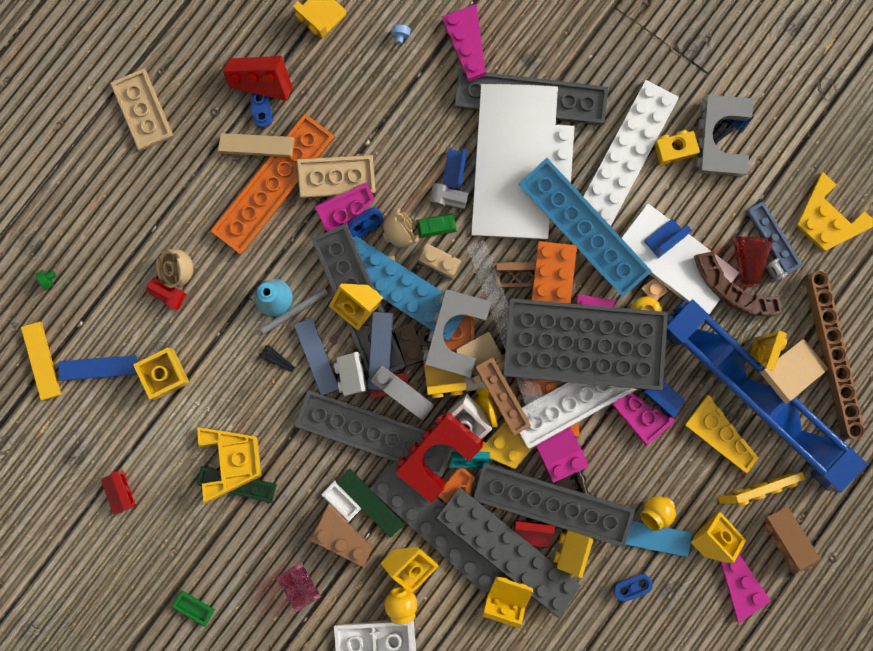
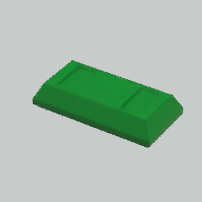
[417,213,457,238]
[171,590,215,627]

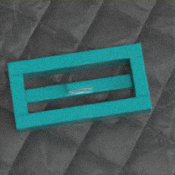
[448,452,490,468]

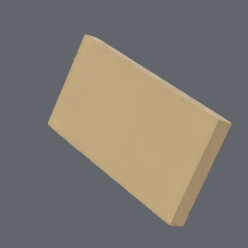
[110,68,174,151]
[297,155,376,198]
[760,339,829,404]

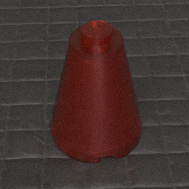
[733,236,773,288]

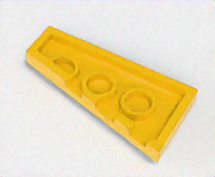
[750,330,787,371]
[684,395,759,473]
[717,472,805,506]

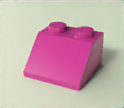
[536,427,589,483]

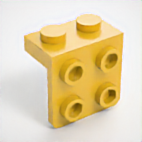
[293,0,346,39]
[424,360,467,398]
[482,577,533,629]

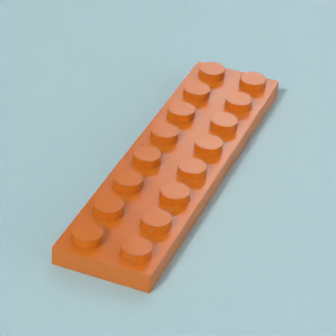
[211,114,335,255]
[520,241,577,397]

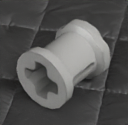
[763,258,788,283]

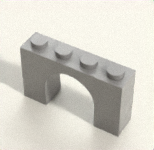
[695,95,754,177]
[423,289,491,377]

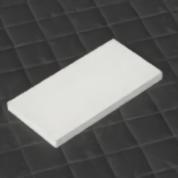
[622,204,739,314]

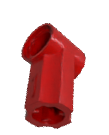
[146,278,187,311]

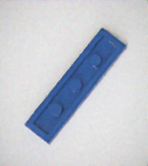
[58,355,138,381]

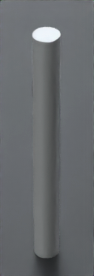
[260,288,328,334]

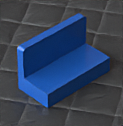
[442,148,467,190]
[644,219,692,259]
[641,381,685,418]

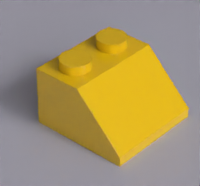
[553,529,593,578]

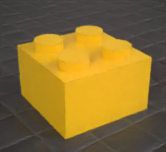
[133,347,190,400]

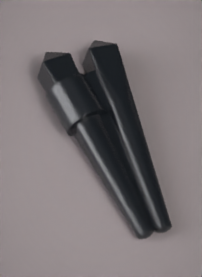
[713,120,734,144]
[259,345,295,372]

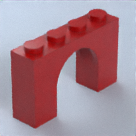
[395,411,484,503]

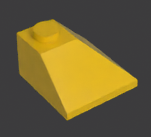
[329,284,383,330]
[691,511,746,564]
[381,547,439,593]

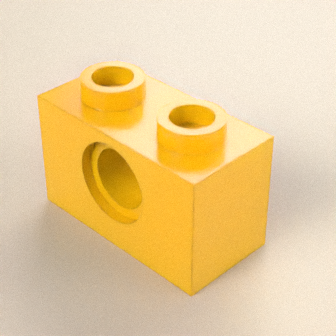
[654,130,700,166]

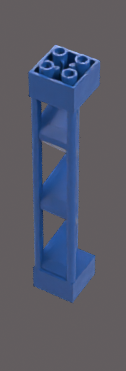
[666,299,868,493]

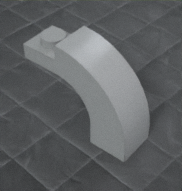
[371,365,434,421]

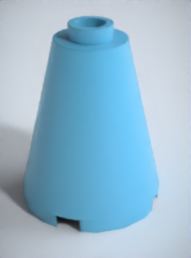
[254,279,293,317]

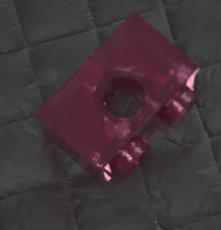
[277,563,321,612]

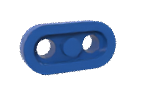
[250,93,273,128]
[348,207,383,238]
[614,573,653,602]

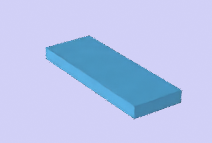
[625,521,692,557]

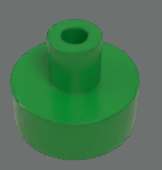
[35,270,57,290]

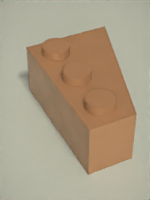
[311,504,373,567]
[764,506,821,576]

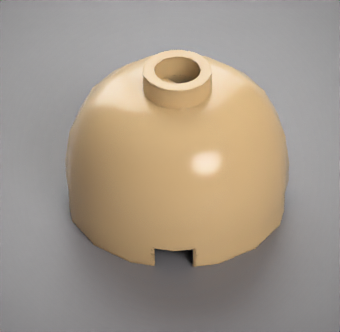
[383,208,418,248]
[156,249,193,288]

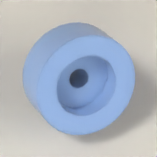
[391,24,411,44]

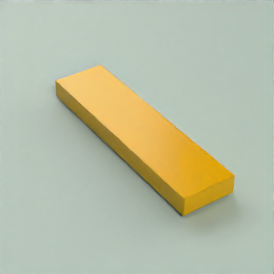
[21,322,62,401]

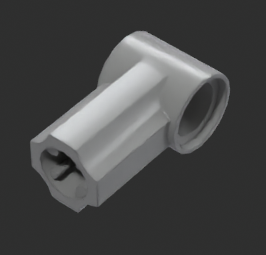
[429,183,469,210]

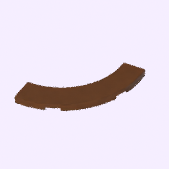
[694,251,783,316]

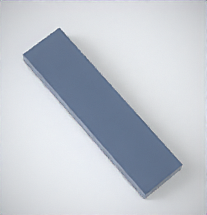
[745,201,803,274]
[368,312,393,390]
[294,318,339,395]

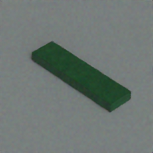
[196,466,277,503]
[336,468,405,538]

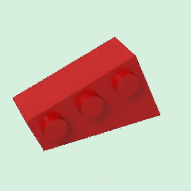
[223,56,293,101]

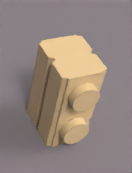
[418,243,461,280]

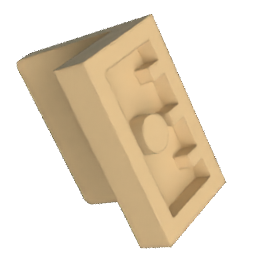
[456,332,505,384]

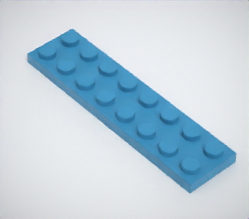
[519,157,652,297]
[354,236,464,341]

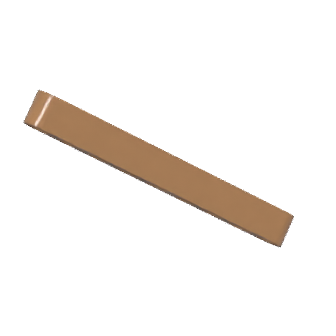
[805,271,865,439]

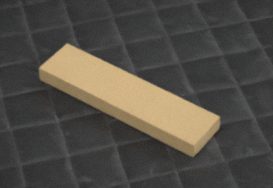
[218,133,295,157]

